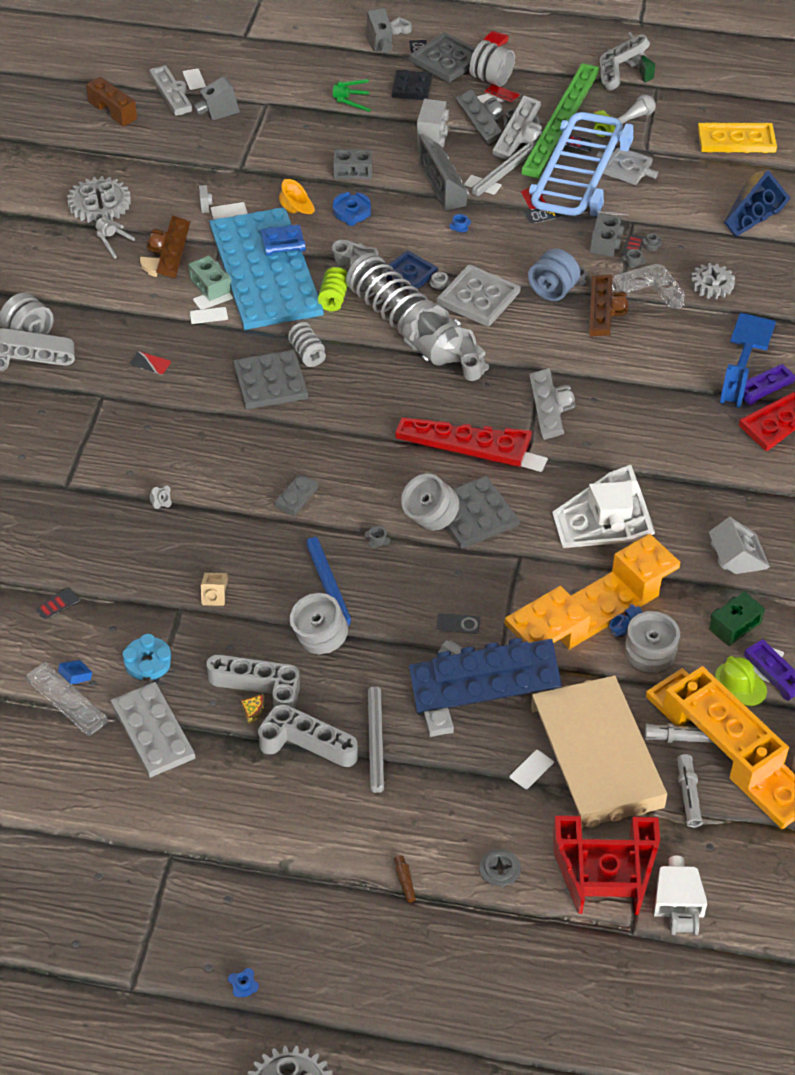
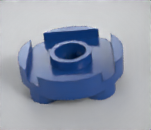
[332,192,371,226]

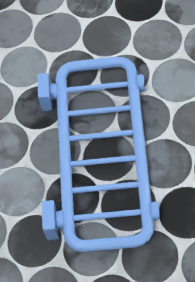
[529,112,633,217]

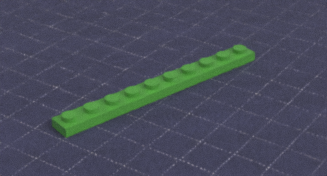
[522,63,599,179]

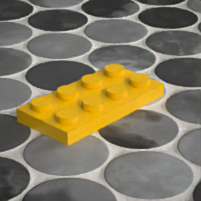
[697,123,777,153]

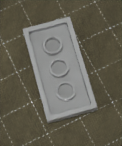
[111,682,196,778]

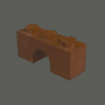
[86,77,137,127]

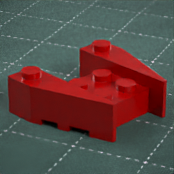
[553,816,660,915]

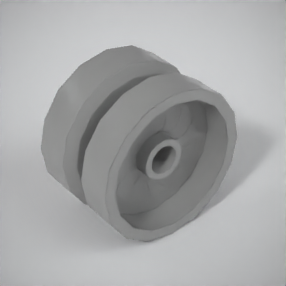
[0,292,54,335]
[401,473,459,531]
[290,593,348,655]
[624,611,680,673]

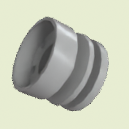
[469,40,515,87]

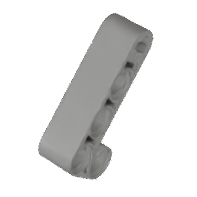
[0,328,75,371]
[207,655,300,709]
[258,704,358,767]

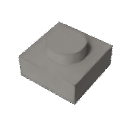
[199,185,212,213]
[424,708,454,737]

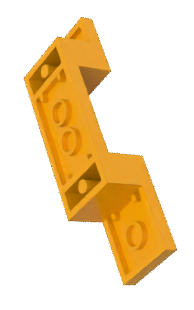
[504,533,680,650]
[646,666,795,829]

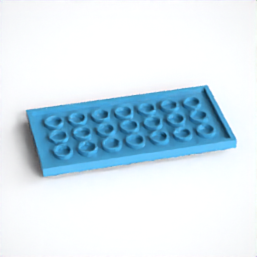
[209,208,323,330]

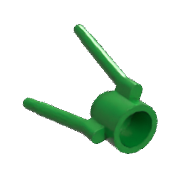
[333,79,371,112]

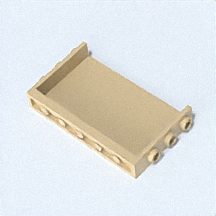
[531,676,667,828]

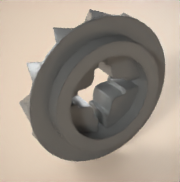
[479,849,521,888]

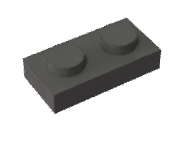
[275,474,318,516]

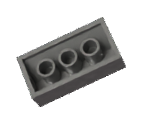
[419,134,469,211]

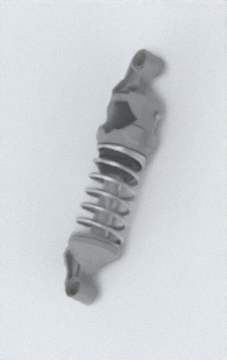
[332,240,485,381]

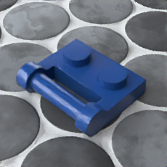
[261,225,306,256]

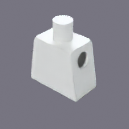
[587,481,633,532]
[654,856,707,917]

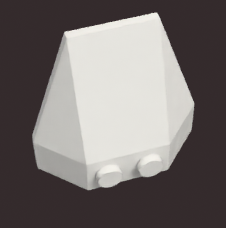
[552,465,655,548]

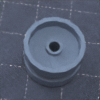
[528,248,580,301]

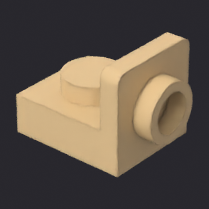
[201,573,228,606]

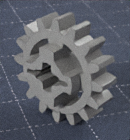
[691,263,735,299]

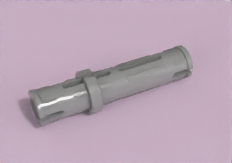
[644,723,714,743]
[677,754,703,828]

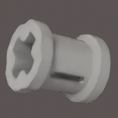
[669,911,699,936]

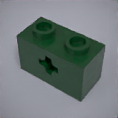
[709,591,765,646]

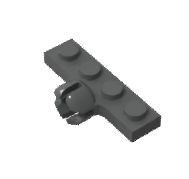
[456,89,504,145]

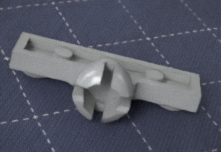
[493,96,542,160]
[529,368,576,440]

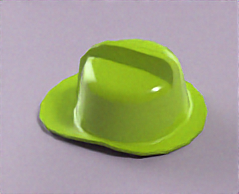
[715,656,767,706]

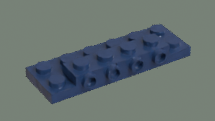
[409,638,562,714]

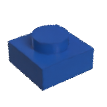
[58,660,92,684]

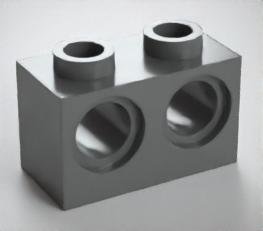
[334,149,372,179]
[590,213,624,257]

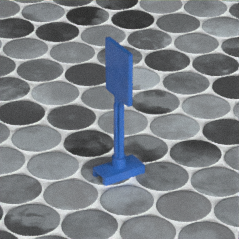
[720,313,776,408]

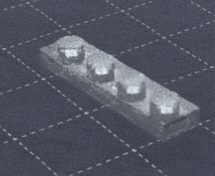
[26,662,108,736]

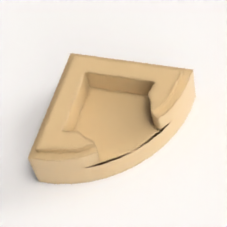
[140,257,160,277]

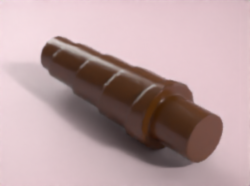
[394,855,416,902]

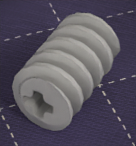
[288,322,326,367]

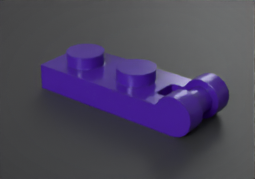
[744,364,795,405]
[744,639,795,701]

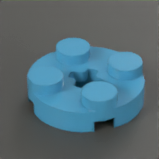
[123,634,171,680]

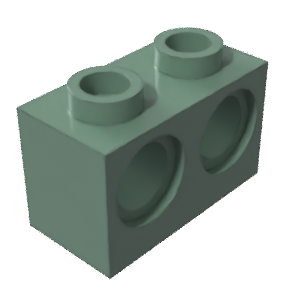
[188,255,231,301]

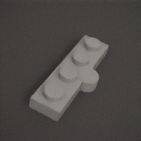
[149,65,192,116]

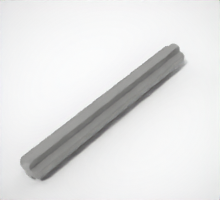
[471,144,534,196]
[368,687,384,793]

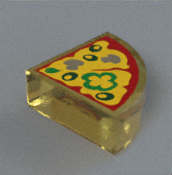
[240,694,265,724]

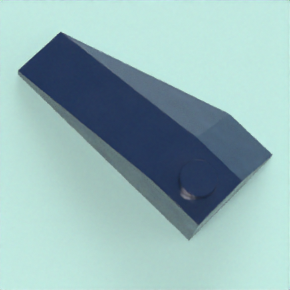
[724,170,791,237]

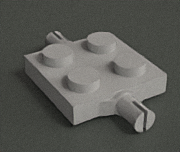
[596,147,658,185]

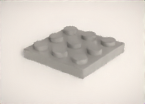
[437,264,520,327]

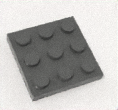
[409,32,475,83]
[233,350,308,409]
[445,476,520,549]

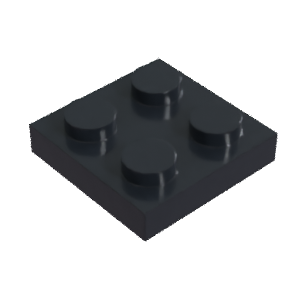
[392,70,432,100]

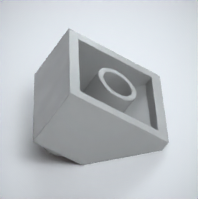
[709,517,770,574]

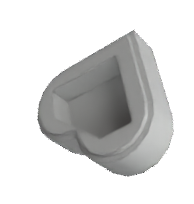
[390,17,412,34]

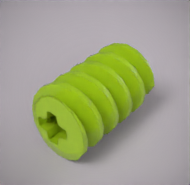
[318,267,348,311]

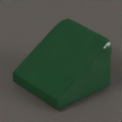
[640,55,656,83]

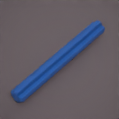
[306,537,351,626]

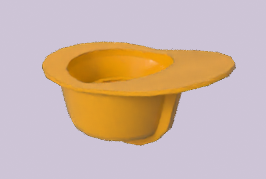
[279,179,315,214]

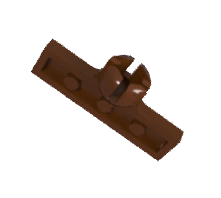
[147,215,191,279]
[589,274,628,337]

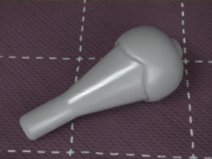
[617,94,656,124]

